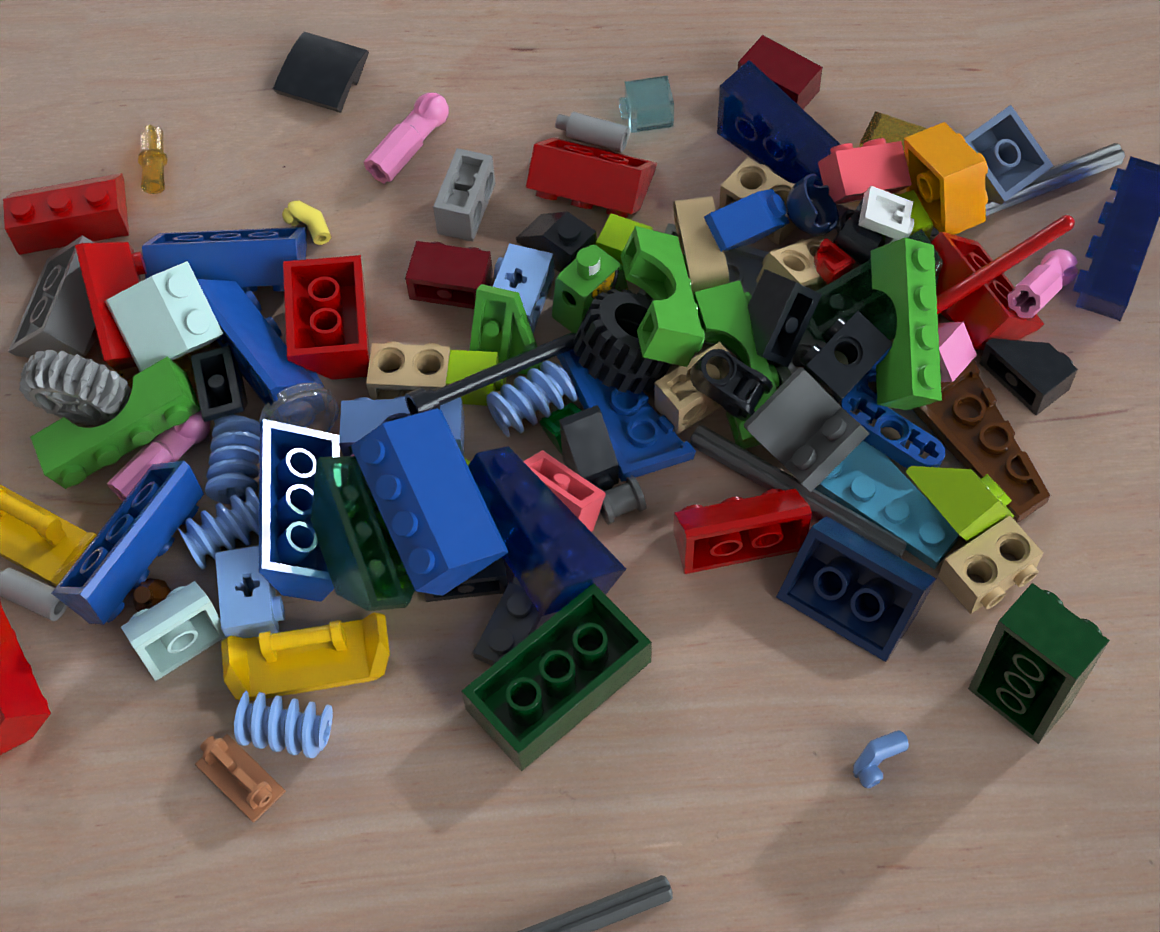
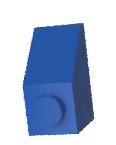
[704,189,790,252]

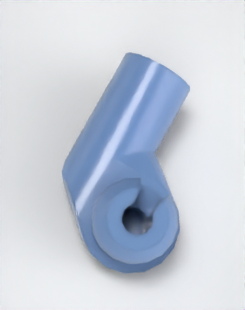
[853,730,909,788]

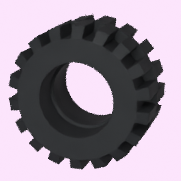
[573,289,672,394]

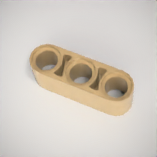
[673,196,729,296]

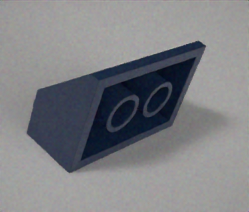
[776,516,937,662]

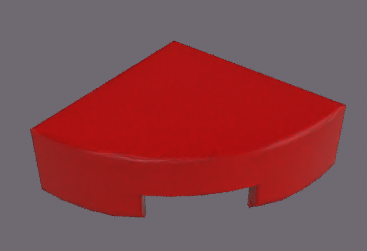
[814,238,855,284]

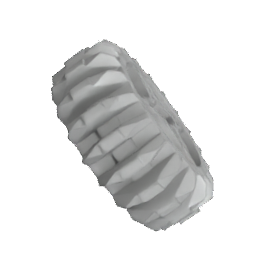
[19,350,132,427]

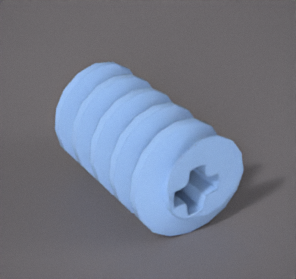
[487,360,578,437]
[205,414,260,505]
[178,487,259,569]
[234,690,333,758]

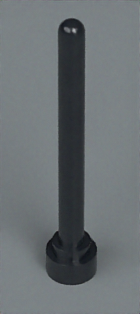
[405,332,576,415]

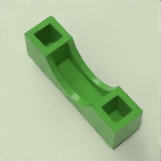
[620,226,705,367]
[871,238,942,410]
[693,280,779,449]
[30,356,201,489]

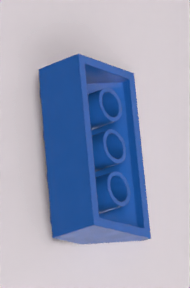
[142,227,307,293]
[197,279,324,425]
[351,408,508,596]
[259,419,342,602]
[52,461,204,625]

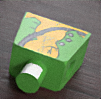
[552,245,629,333]

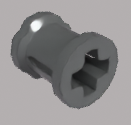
[600,476,647,525]

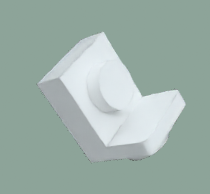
[858,186,914,245]

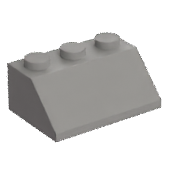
[8,235,95,358]

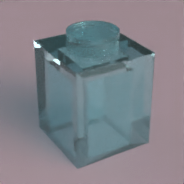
[619,76,674,133]

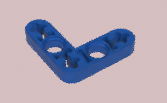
[840,346,945,469]

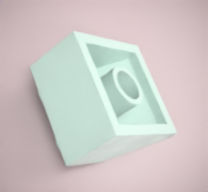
[105,261,223,372]
[121,581,225,681]

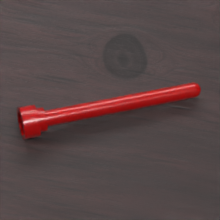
[937,215,1075,315]

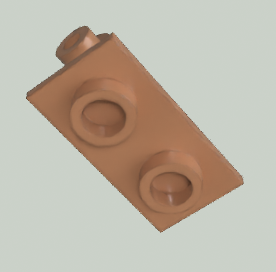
[195,734,286,823]

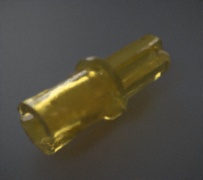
[138,125,168,194]

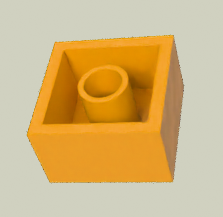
[904,122,988,235]

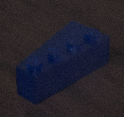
[717,60,841,186]
[1073,156,1160,321]
[468,446,626,617]

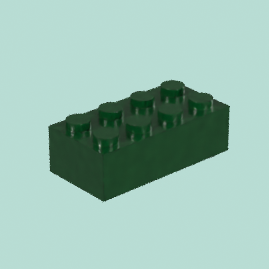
[461,583,652,771]
[968,583,1110,744]

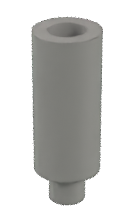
[555,112,629,152]
[0,568,67,621]

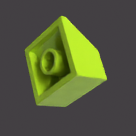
[905,466,1014,542]

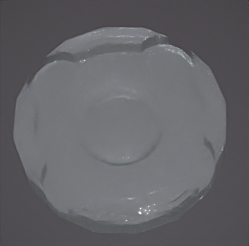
[259,383,339,433]

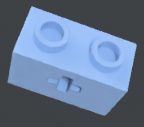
[493,243,555,333]
[215,545,285,638]

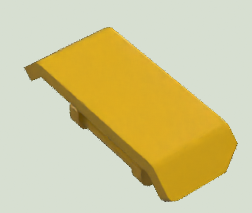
[0,484,97,587]
[221,612,390,701]

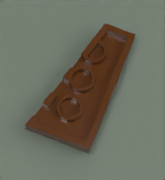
[912,360,1050,523]

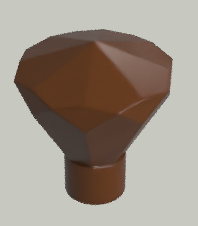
[133,578,172,612]

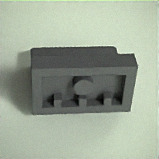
[744,368,870,492]

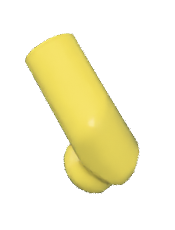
[282,200,331,245]

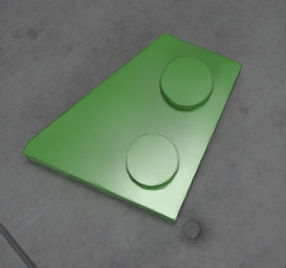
[469,284,542,375]

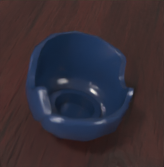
[786,173,839,236]

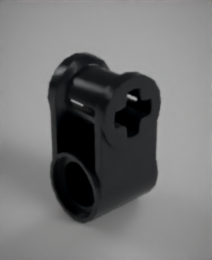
[833,198,882,267]
[690,349,773,421]

